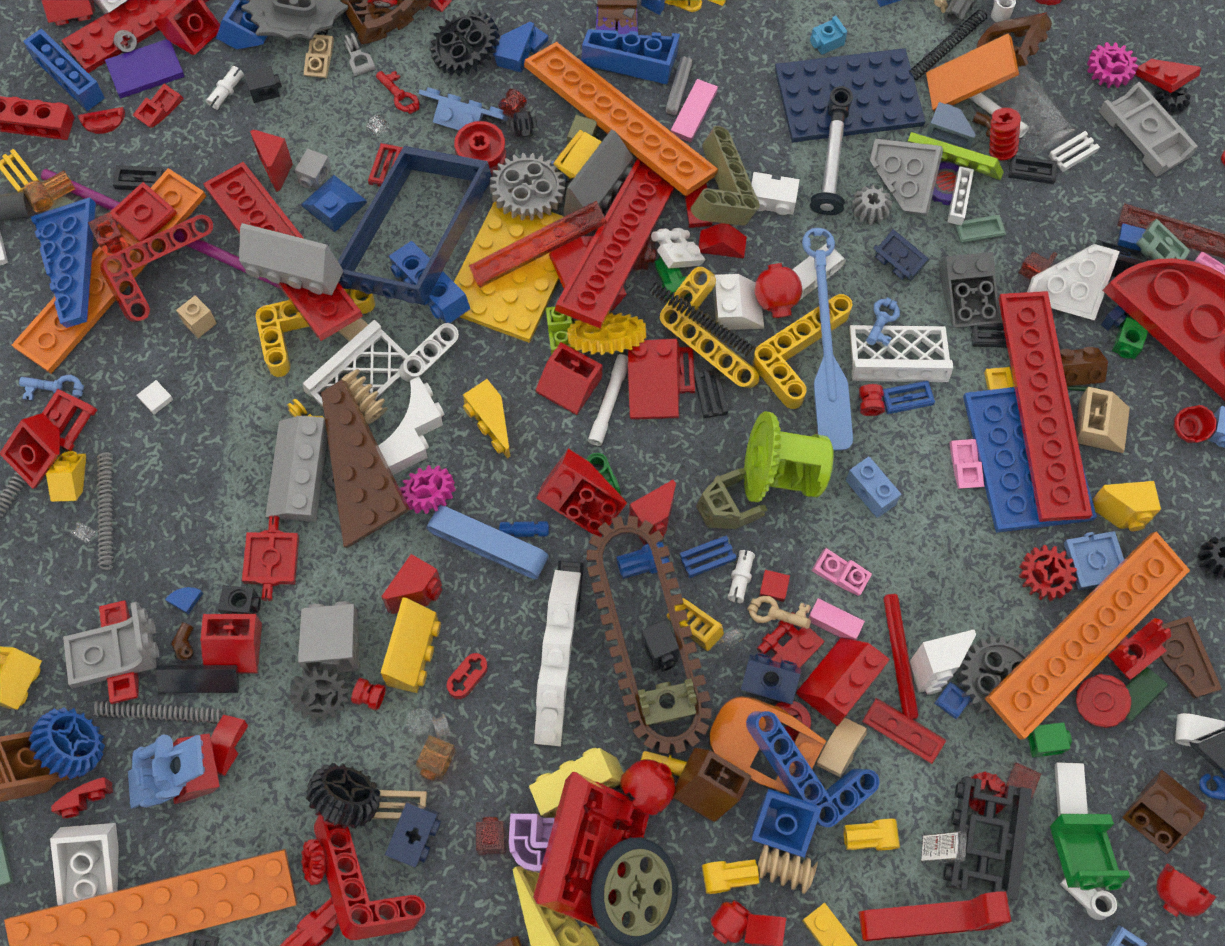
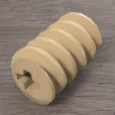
[342,369,387,424]
[757,844,818,894]

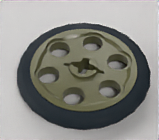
[591,837,678,946]

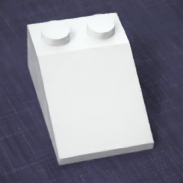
[50,823,119,905]

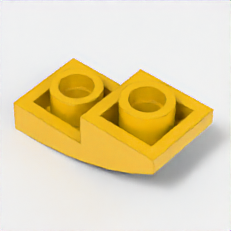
[559,132,601,178]

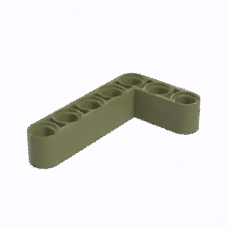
[691,126,760,226]

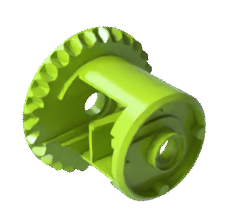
[744,411,833,502]

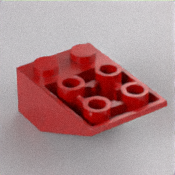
[536,448,627,537]

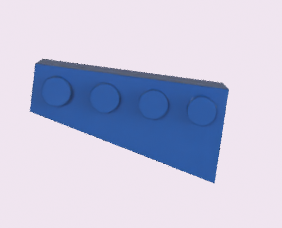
[581,29,680,84]

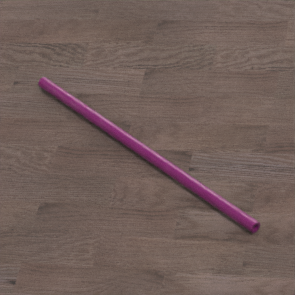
[41,169,281,289]

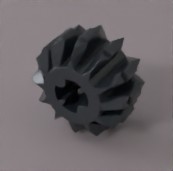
[1197,536,1225,580]

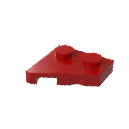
[1135,59,1201,93]

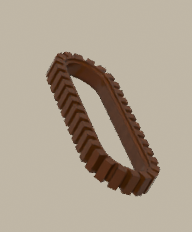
[586,516,712,754]

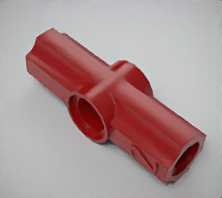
[280,897,339,946]

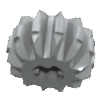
[851,184,892,225]

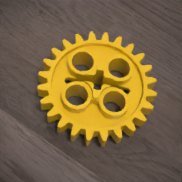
[567,312,646,355]

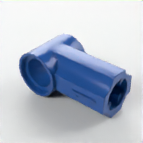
[616,542,670,579]

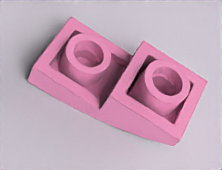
[811,548,872,596]

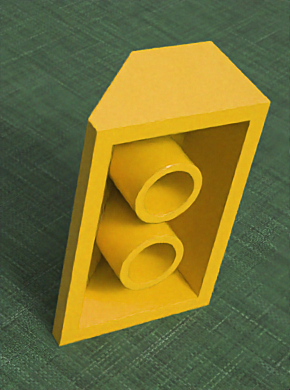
[381,598,441,693]

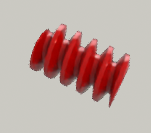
[989,108,1021,160]

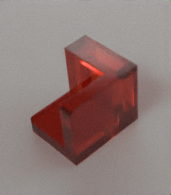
[1018,252,1058,280]

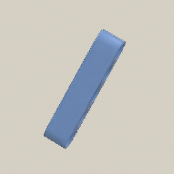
[426,505,549,579]

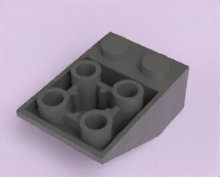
[939,252,1001,328]

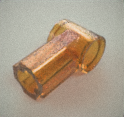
[23,171,75,212]

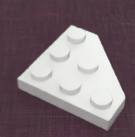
[1027,244,1120,320]

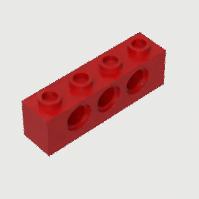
[0,96,75,140]

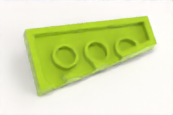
[908,132,1004,180]

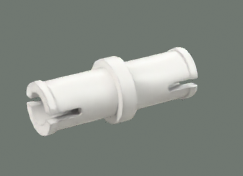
[206,66,244,110]
[727,550,755,603]

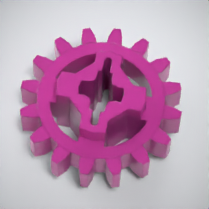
[1087,42,1138,88]
[400,465,456,514]

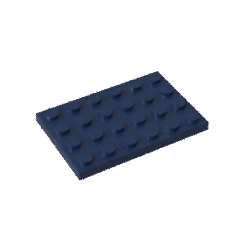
[775,48,925,143]

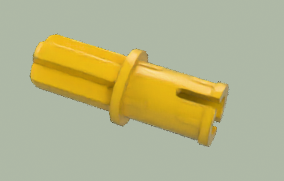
[641,751,687,777]

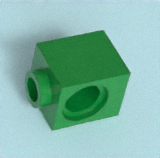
[1112,317,1148,360]
[1027,722,1072,758]

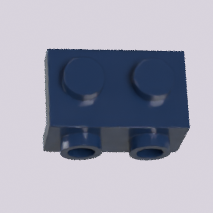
[873,229,930,281]

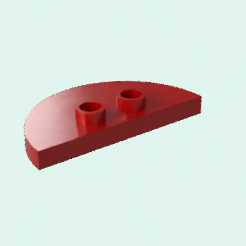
[1102,258,1225,401]

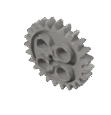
[490,153,565,221]

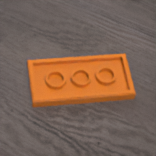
[926,34,1019,111]

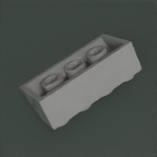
[239,223,343,295]
[265,416,328,522]

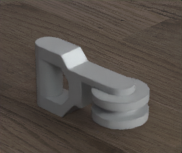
[344,33,375,77]

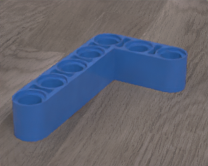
[746,711,880,827]

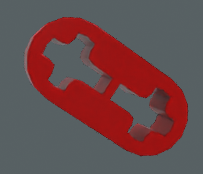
[447,653,488,699]

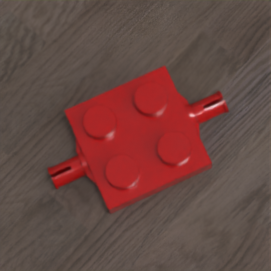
[242,515,299,601]

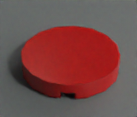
[1076,674,1131,728]

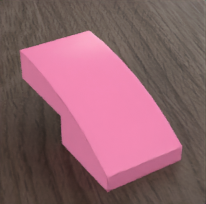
[949,439,984,489]

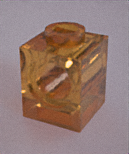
[415,735,456,781]

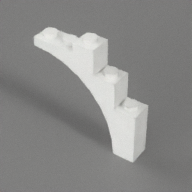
[534,570,581,746]

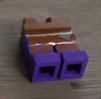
[595,0,638,34]

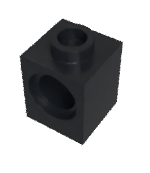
[245,66,282,103]
[218,585,261,614]

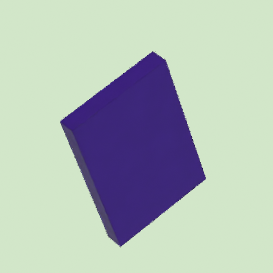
[105,39,185,99]

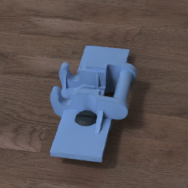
[128,735,205,809]

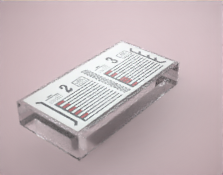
[921,831,967,864]

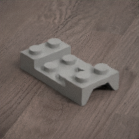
[1099,82,1198,177]

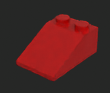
[628,339,680,419]

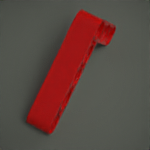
[100,214,213,322]
[314,815,426,940]
[858,891,1012,941]

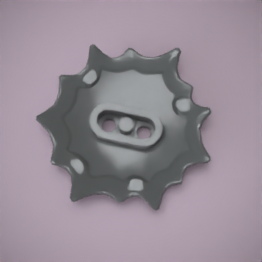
[241,0,348,40]

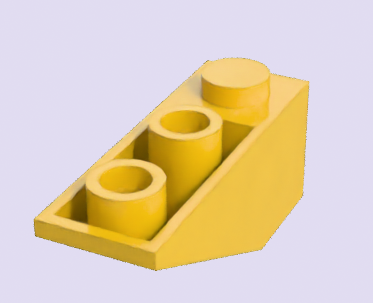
[463,379,510,458]

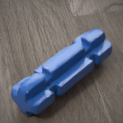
[499,521,549,537]

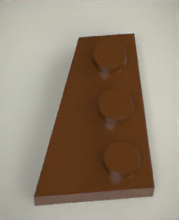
[1159,616,1222,699]

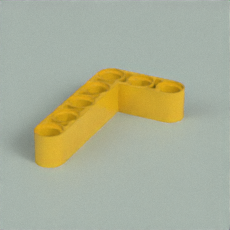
[660,267,759,388]
[256,288,375,377]
[753,294,852,409]

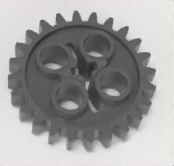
[957,636,1031,722]

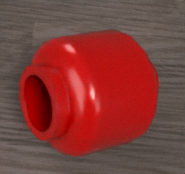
[711,900,751,944]

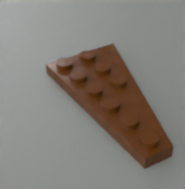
[321,379,410,548]

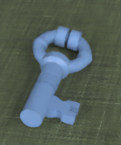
[866,297,900,346]
[19,374,84,401]

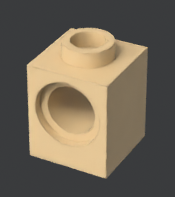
[176,296,217,338]

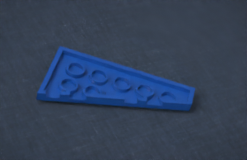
[31,197,96,328]

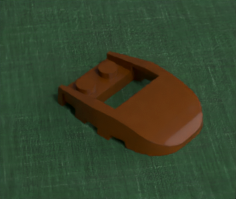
[977,12,1052,67]

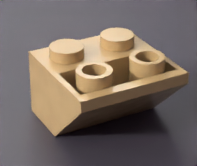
[1076,387,1130,453]

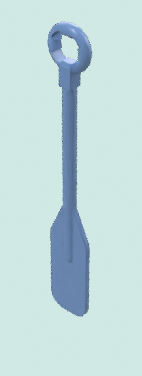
[802,227,853,451]

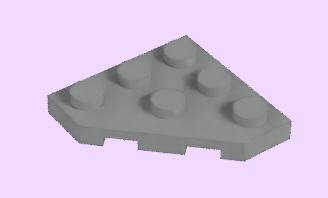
[870,139,943,216]

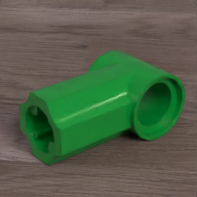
[655,257,692,302]

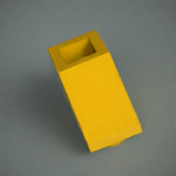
[46,451,86,502]

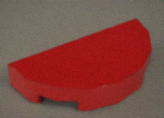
[78,107,125,134]

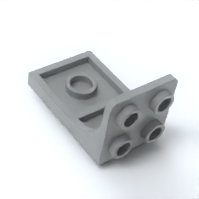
[63,602,159,689]

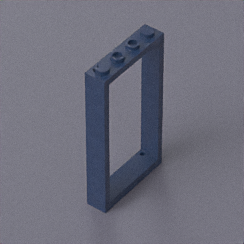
[338,146,492,305]

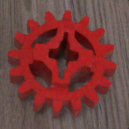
[1019,545,1077,601]

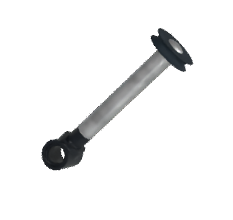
[810,86,853,216]

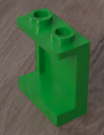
[1050,814,1130,891]

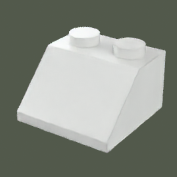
[713,274,764,330]

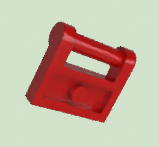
[42,389,97,451]

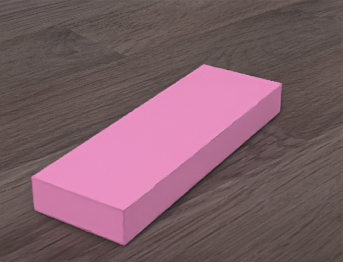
[671,79,718,142]

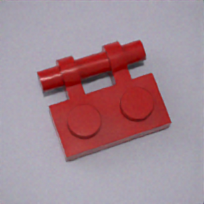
[757,612,825,668]

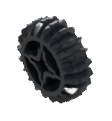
[306,763,381,829]

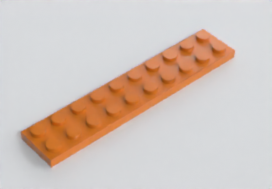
[524,42,718,196]
[12,168,206,374]
[985,532,1190,740]
[4,849,297,946]

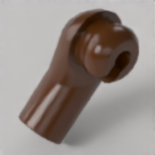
[972,111,992,137]
[171,622,194,661]

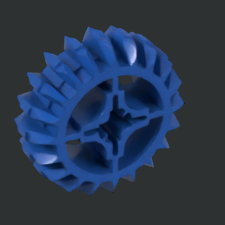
[29,707,105,780]

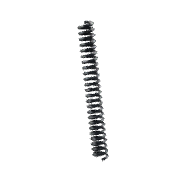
[909,9,988,80]
[649,282,756,356]

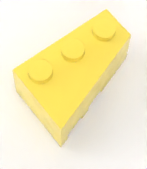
[529,748,623,818]

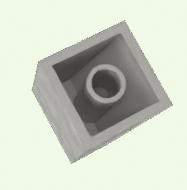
[298,601,360,673]

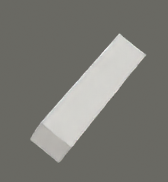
[947,167,974,225]

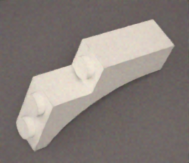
[378,376,444,475]

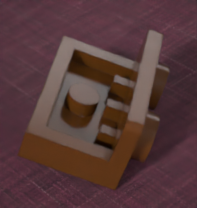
[1060,347,1108,386]

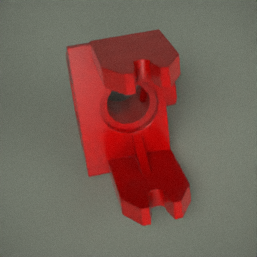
[1108,618,1171,680]

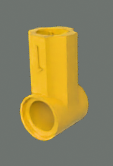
[843,819,900,851]
[702,860,759,894]

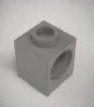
[295,148,332,189]

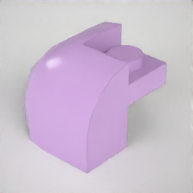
[509,814,555,873]

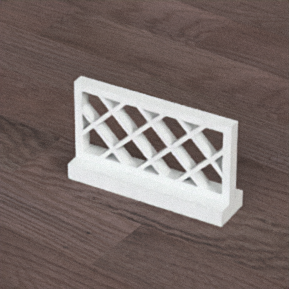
[303,320,414,407]
[849,325,953,382]

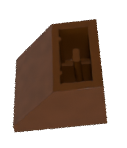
[673,748,751,822]
[1122,769,1207,854]

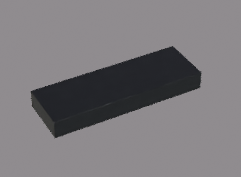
[156,665,239,693]

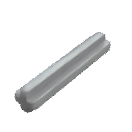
[666,56,692,115]

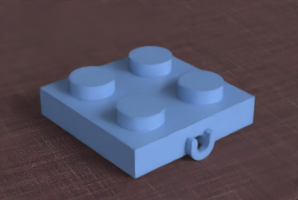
[1064,531,1124,590]

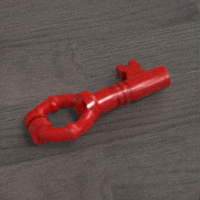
[376,71,420,114]

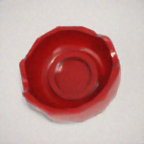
[1174,405,1217,443]

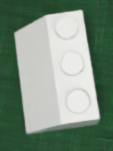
[909,630,976,695]

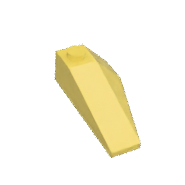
[513,866,599,946]

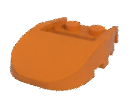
[709,696,826,795]

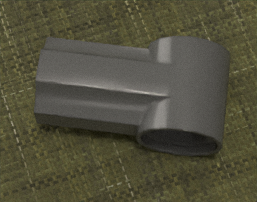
[944,0,977,25]

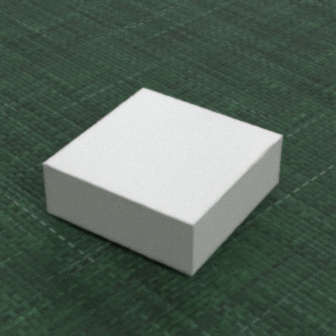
[137,380,173,415]

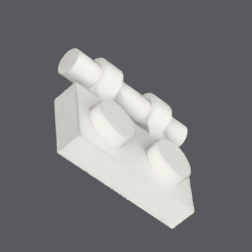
[651,228,705,268]

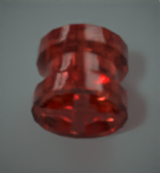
[498,89,527,118]

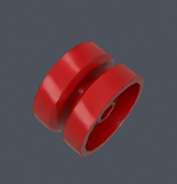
[454,121,506,177]

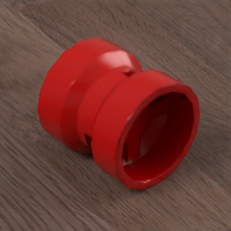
[859,384,885,416]
[351,678,386,711]

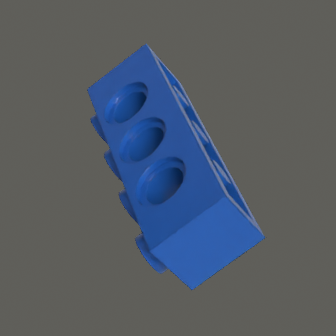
[23,29,105,111]
[389,241,470,323]

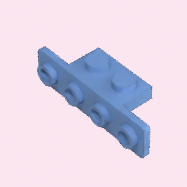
[418,87,508,130]

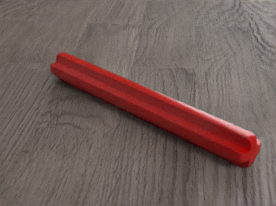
[883,594,919,720]

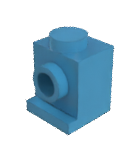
[810,16,847,55]

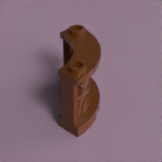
[340,0,431,44]

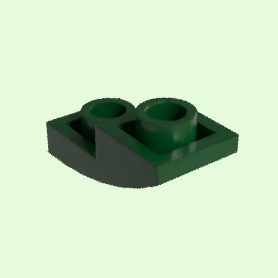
[1126,667,1168,722]

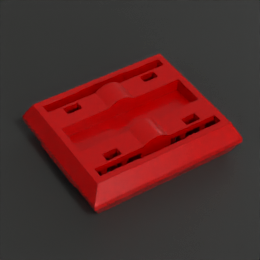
[533,772,649,929]

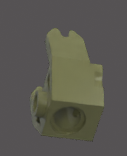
[696,468,768,529]
[638,679,697,725]

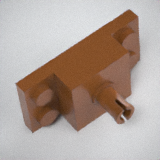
[0,730,79,802]

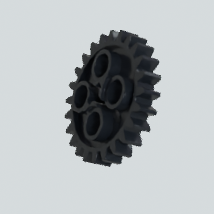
[430,10,500,76]

